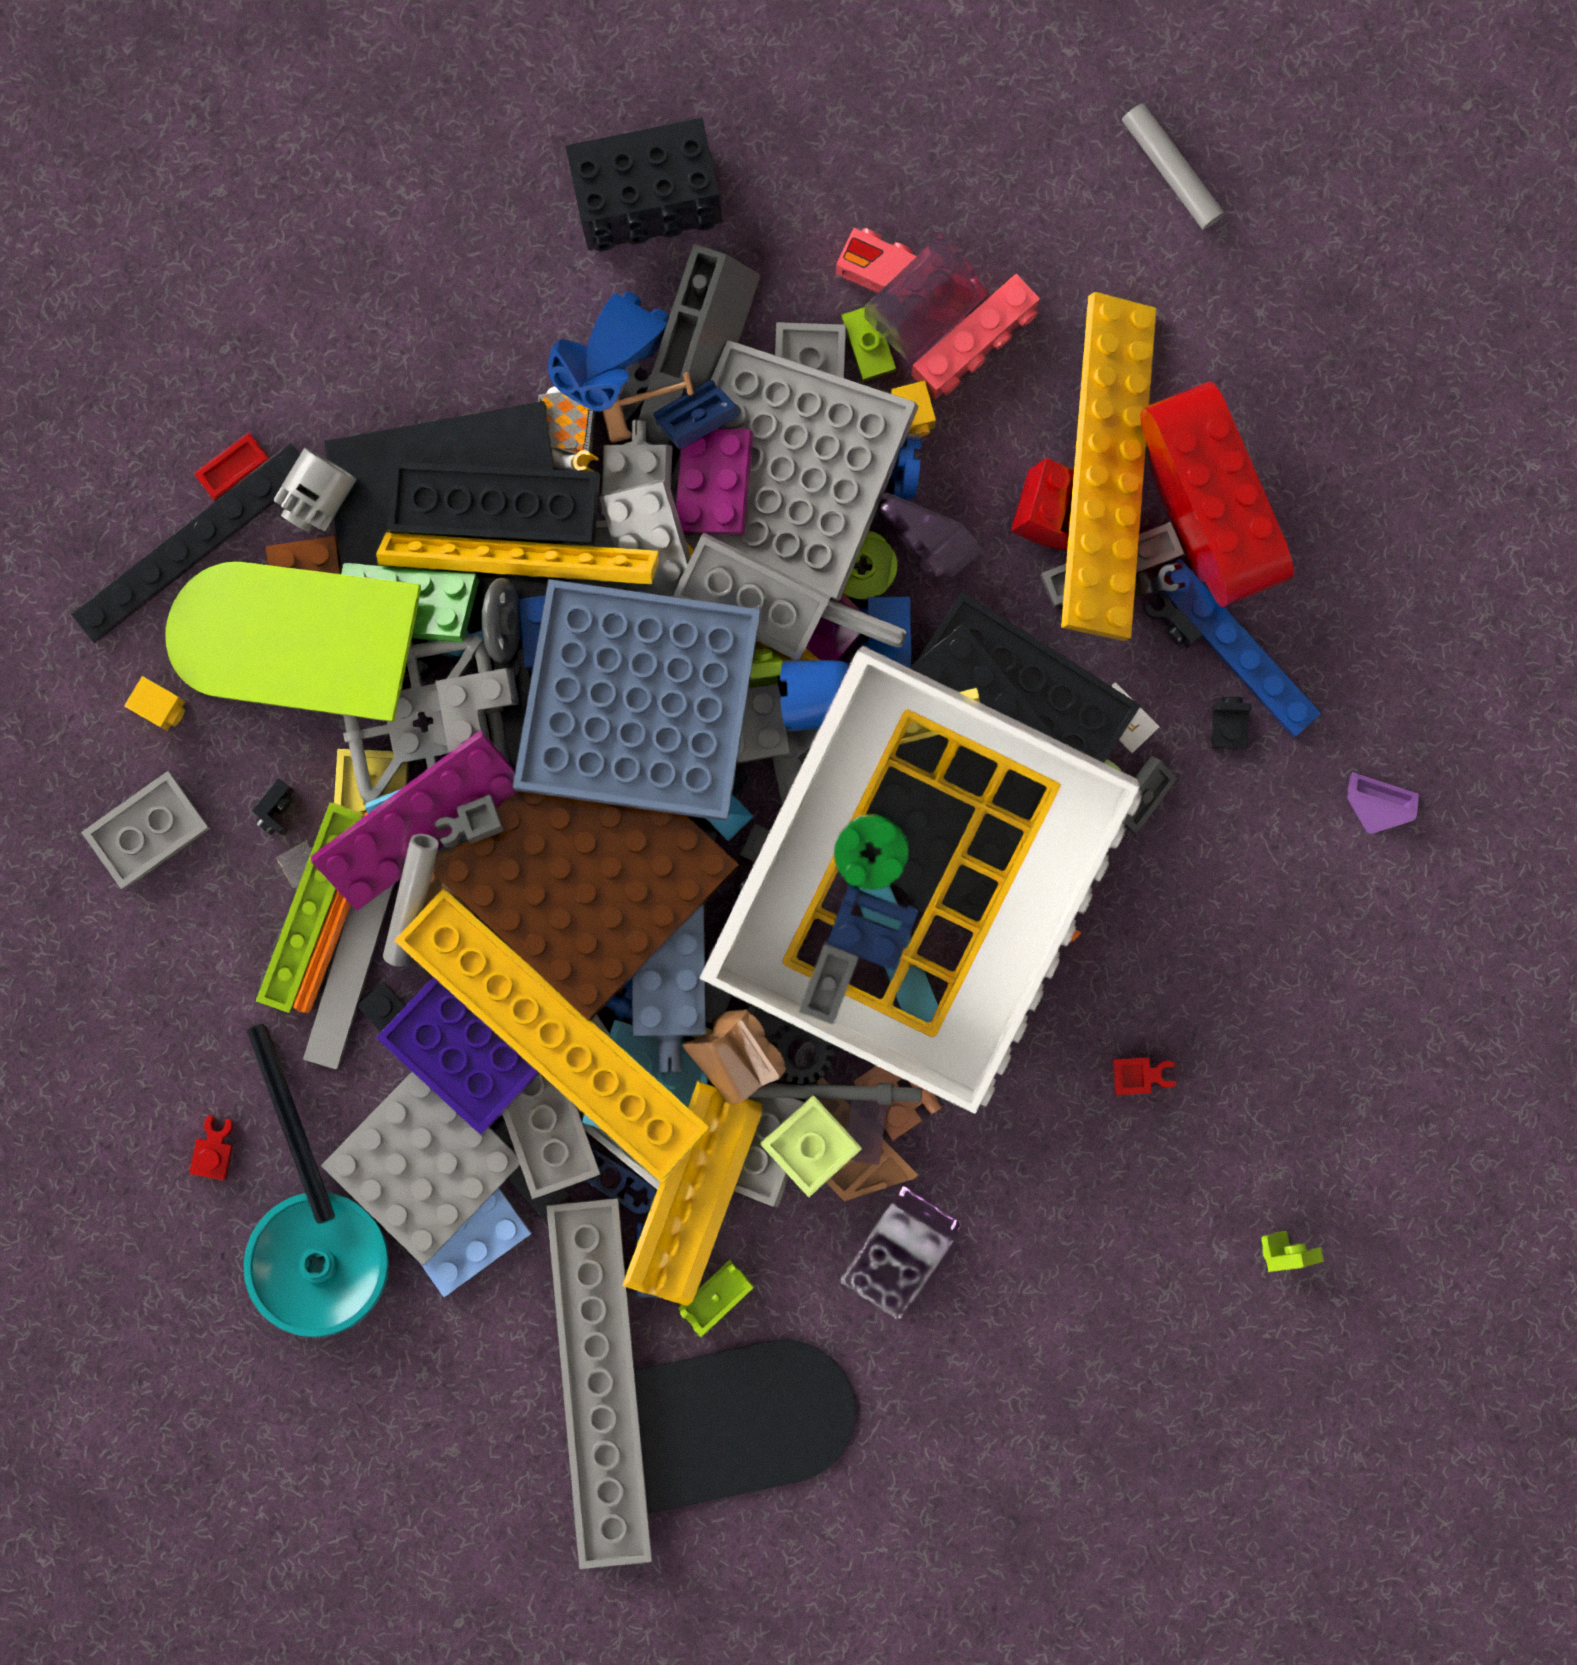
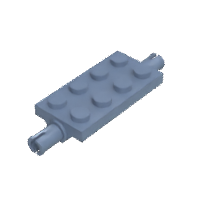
[632,904,706,1073]

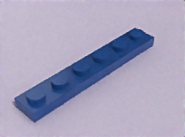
[1160,558,1321,738]

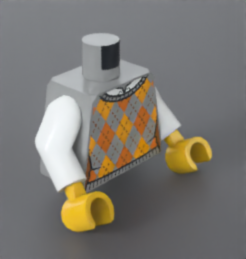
[538,386,599,472]

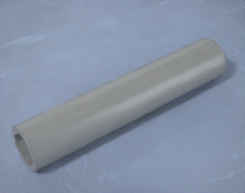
[1122,103,1225,230]
[383,834,439,967]

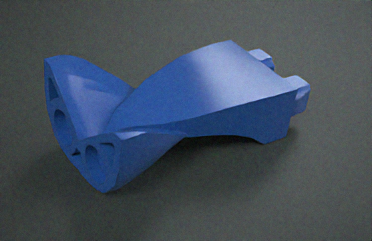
[547,291,670,412]

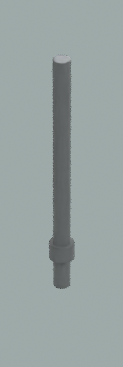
[707,1081,922,1105]

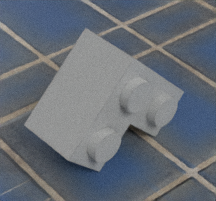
[436,668,519,752]

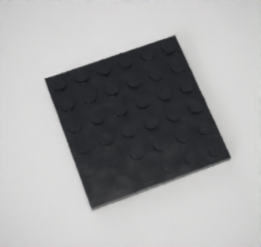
[798,623,1058,922]

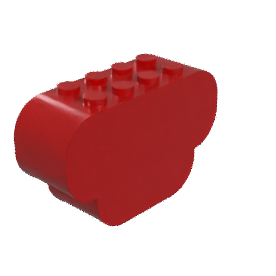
[1140,381,1294,608]

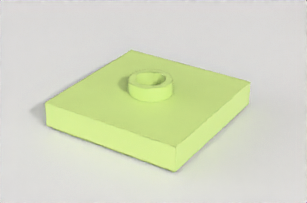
[760,1094,862,1197]

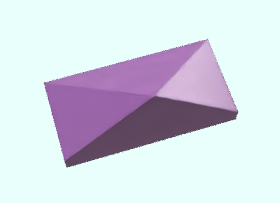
[1347,772,1419,834]

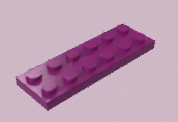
[311,730,519,911]

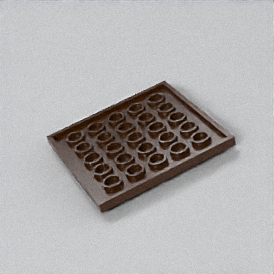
[434,791,739,1022]

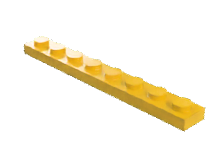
[376,532,660,584]

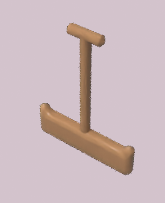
[602,372,694,442]

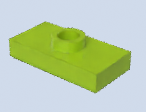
[842,304,896,382]

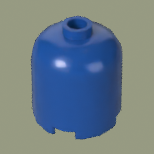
[780,660,850,731]

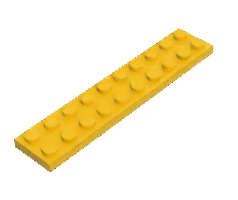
[1061,292,1156,642]
[394,888,710,1183]

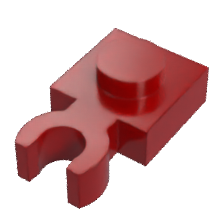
[1112,1058,1176,1095]
[189,1115,234,1181]

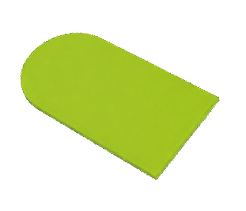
[166,562,422,722]

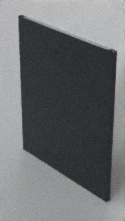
[325,401,569,611]

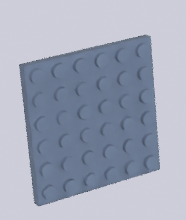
[513,579,761,821]

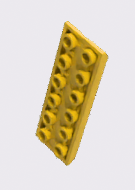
[623,1081,762,1306]

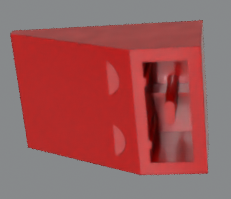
[1011,458,1074,551]

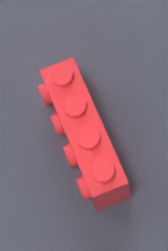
[911,273,1040,400]

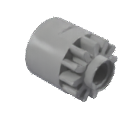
[274,448,357,532]

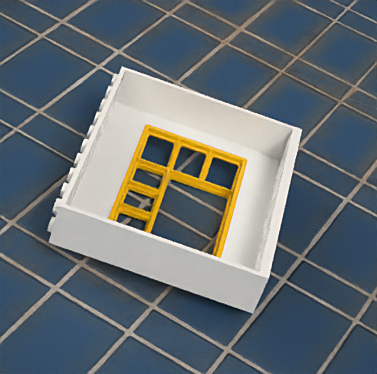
[700,646,1142,1114]

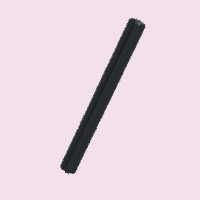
[247,1024,335,1224]

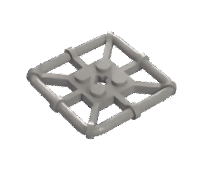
[343,635,510,806]

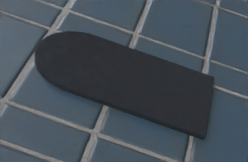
[635,1340,855,1514]

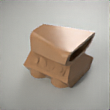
[682,1010,786,1103]

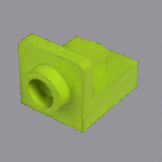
[1262,1231,1324,1272]

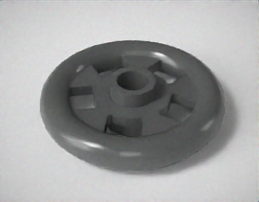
[482,578,521,664]

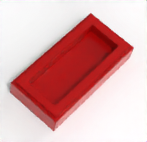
[193,432,269,501]

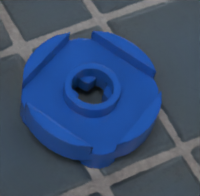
[889,433,921,504]

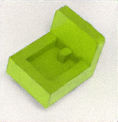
[749,649,783,689]

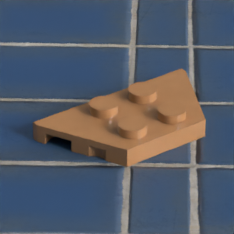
[817,1077,918,1202]

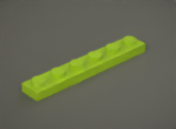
[256,802,364,1013]

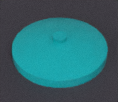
[244,1193,389,1338]

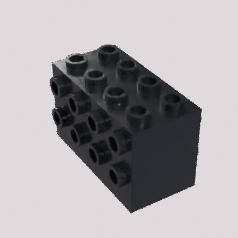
[566,117,723,251]

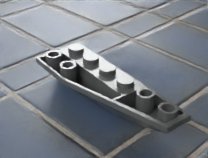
[638,244,761,447]

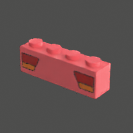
[836,228,980,328]

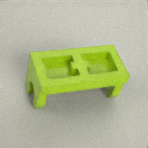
[678,1259,754,1337]

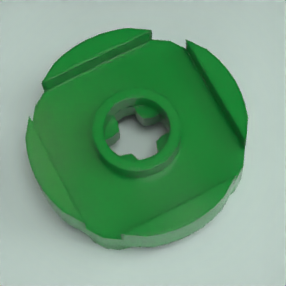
[834,815,909,890]

